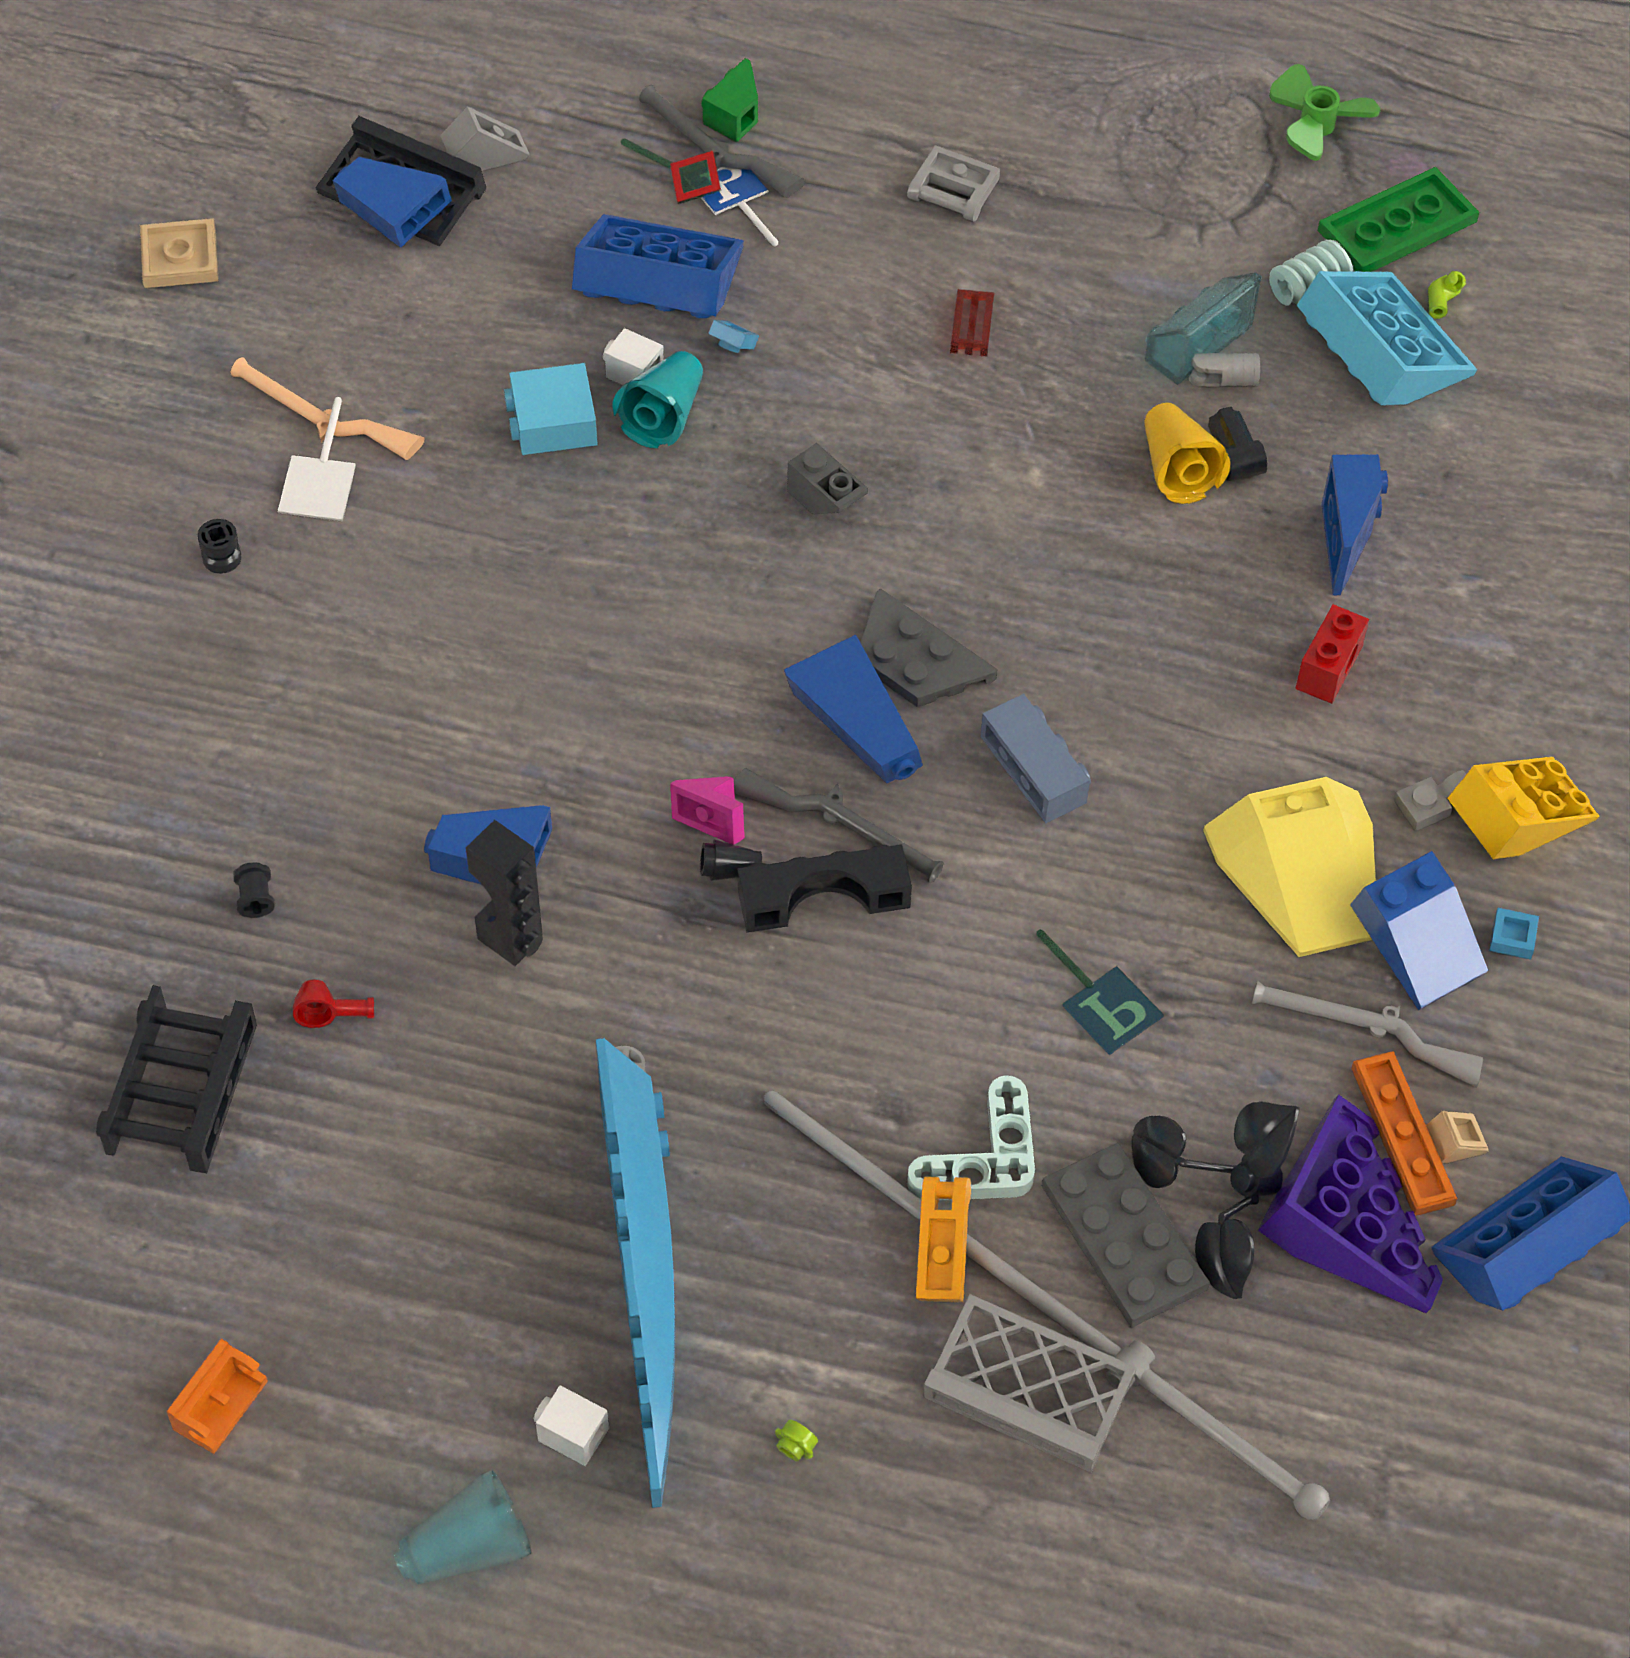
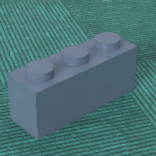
[980,694,1091,824]

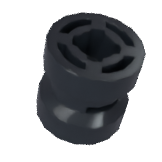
[197,519,242,574]

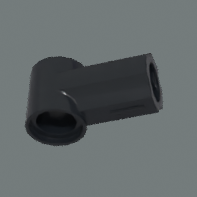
[1208,407,1267,481]

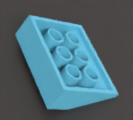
[1297,271,1478,405]

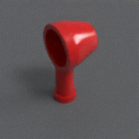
[293,979,374,1028]

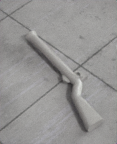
[1252,980,1483,1088]

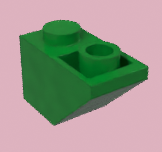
[701,58,758,143]

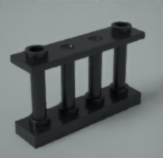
[96,985,257,1174]

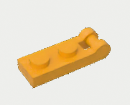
[916,1177,971,1302]

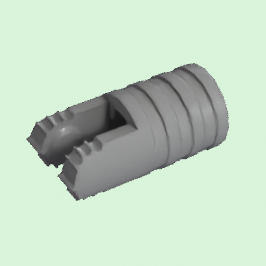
[1189,352,1260,387]

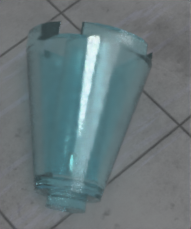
[394,1470,532,1585]

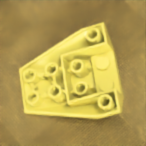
[1203,777,1376,957]

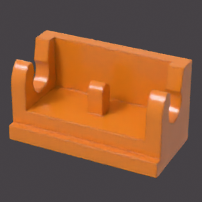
[166,1339,268,1454]

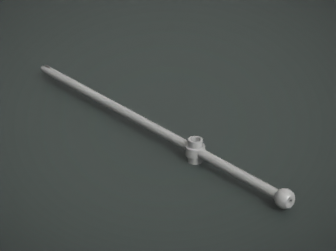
[764,1091,1330,1520]

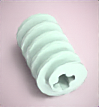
[1269,240,1353,306]

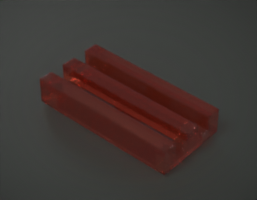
[950,289,994,357]

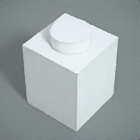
[603,328,664,385]
[534,1385,609,1466]

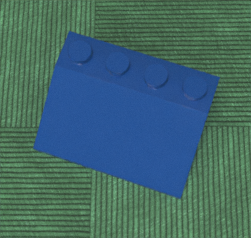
[572,214,744,318]

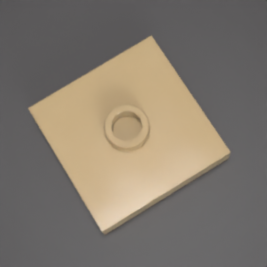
[140,218,219,288]

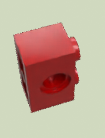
[1295,604,1369,704]

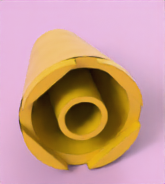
[1144,403,1231,504]

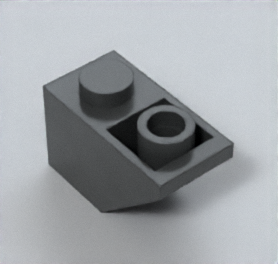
[787,443,868,514]

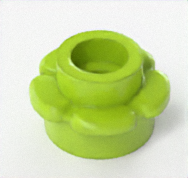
[775,1419,818,1462]

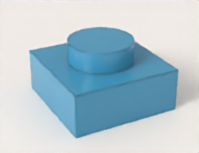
[708,320,760,353]
[1489,908,1539,960]

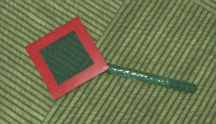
[621,138,722,204]

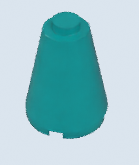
[612,351,703,448]

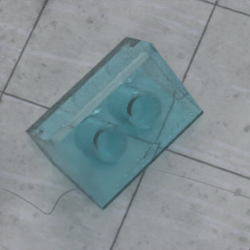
[1145,272,1261,385]

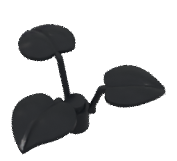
[1132,1101,1300,1299]

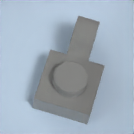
[1394,770,1466,831]

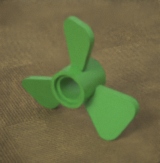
[1269,64,1380,161]

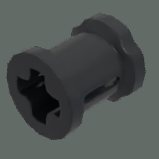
[233,862,275,918]

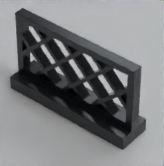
[316,116,487,247]

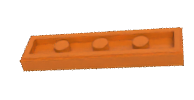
[1351,1051,1458,1216]

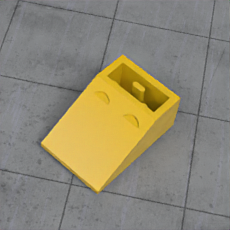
[1447,757,1599,859]

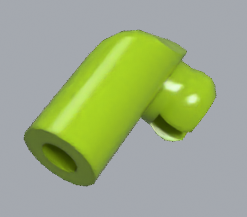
[1428,271,1466,319]

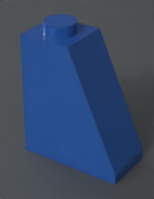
[333,157,452,248]
[424,805,552,885]

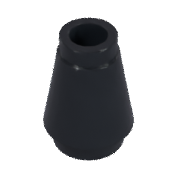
[700,839,762,881]

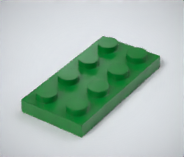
[1317,167,1480,272]

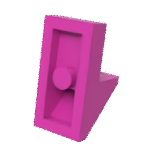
[670,776,745,845]

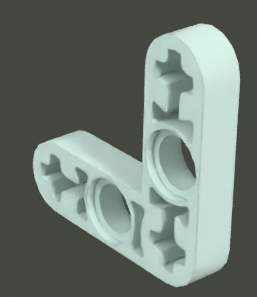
[907,1075,1035,1200]

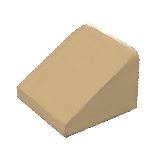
[1426,1111,1489,1163]

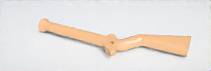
[231,357,424,460]

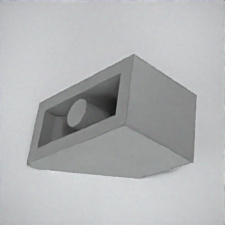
[440,106,530,171]

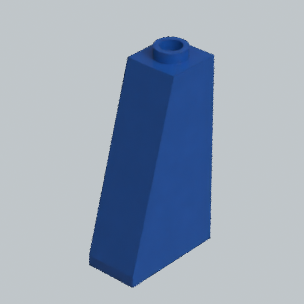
[784,635,923,783]

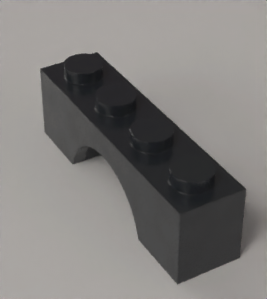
[466,820,543,966]
[738,844,912,933]

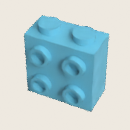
[504,363,597,455]

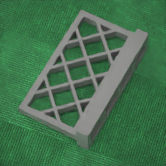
[924,1294,1137,1473]

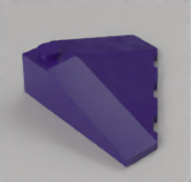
[1258,1095,1443,1313]

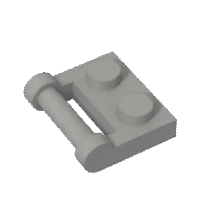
[907,145,1000,222]

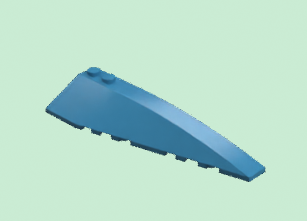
[596,1038,675,1508]

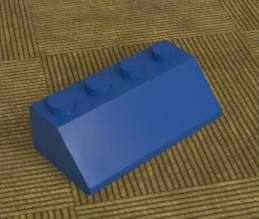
[1431,1156,1630,1311]

